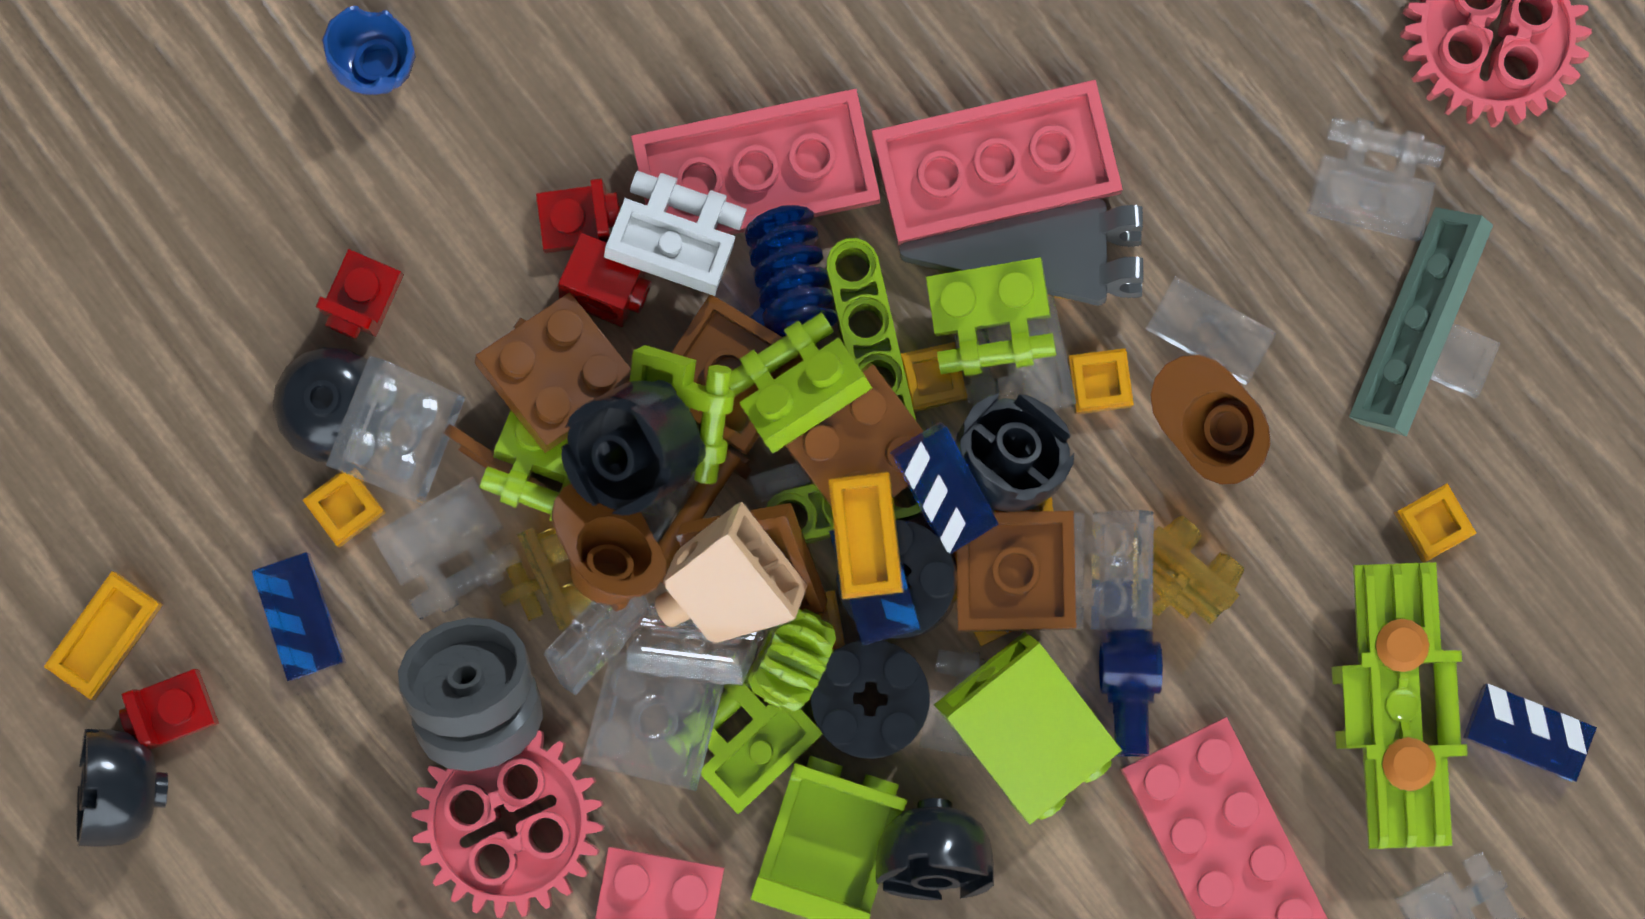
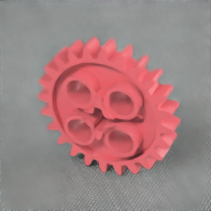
[1400,0,1592,127]
[412,730,605,918]

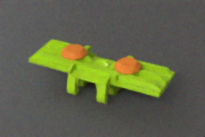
[1331,562,1468,849]

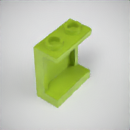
[933,631,1122,825]
[750,756,907,919]

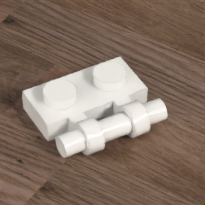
[604,170,747,296]

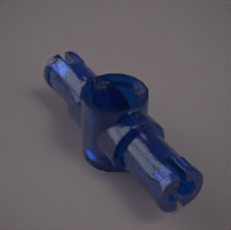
[1099,578,1163,757]

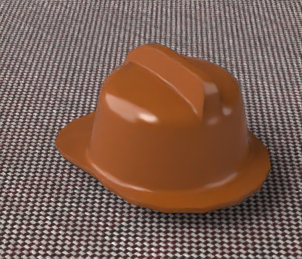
[1150,354,1271,485]
[551,484,666,612]

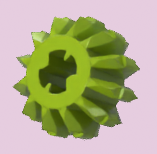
[749,609,836,711]

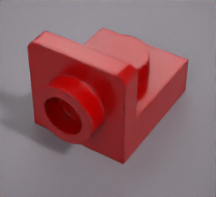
[536,178,620,253]
[315,249,404,340]
[119,669,219,749]

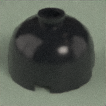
[273,347,391,463]
[953,393,1074,512]
[76,729,168,847]
[876,798,994,900]

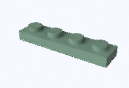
[1349,207,1493,437]

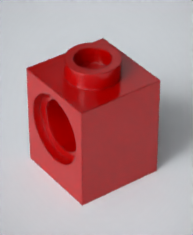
[558,233,652,327]

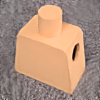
[655,502,807,643]

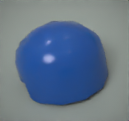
[322,5,416,95]

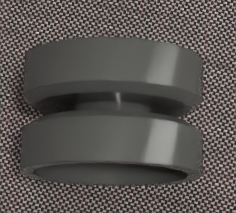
[398,617,543,771]

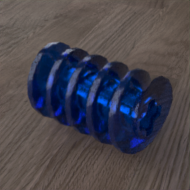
[744,205,838,336]

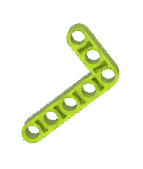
[766,238,931,544]

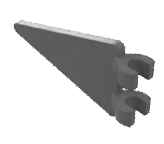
[899,199,1144,306]

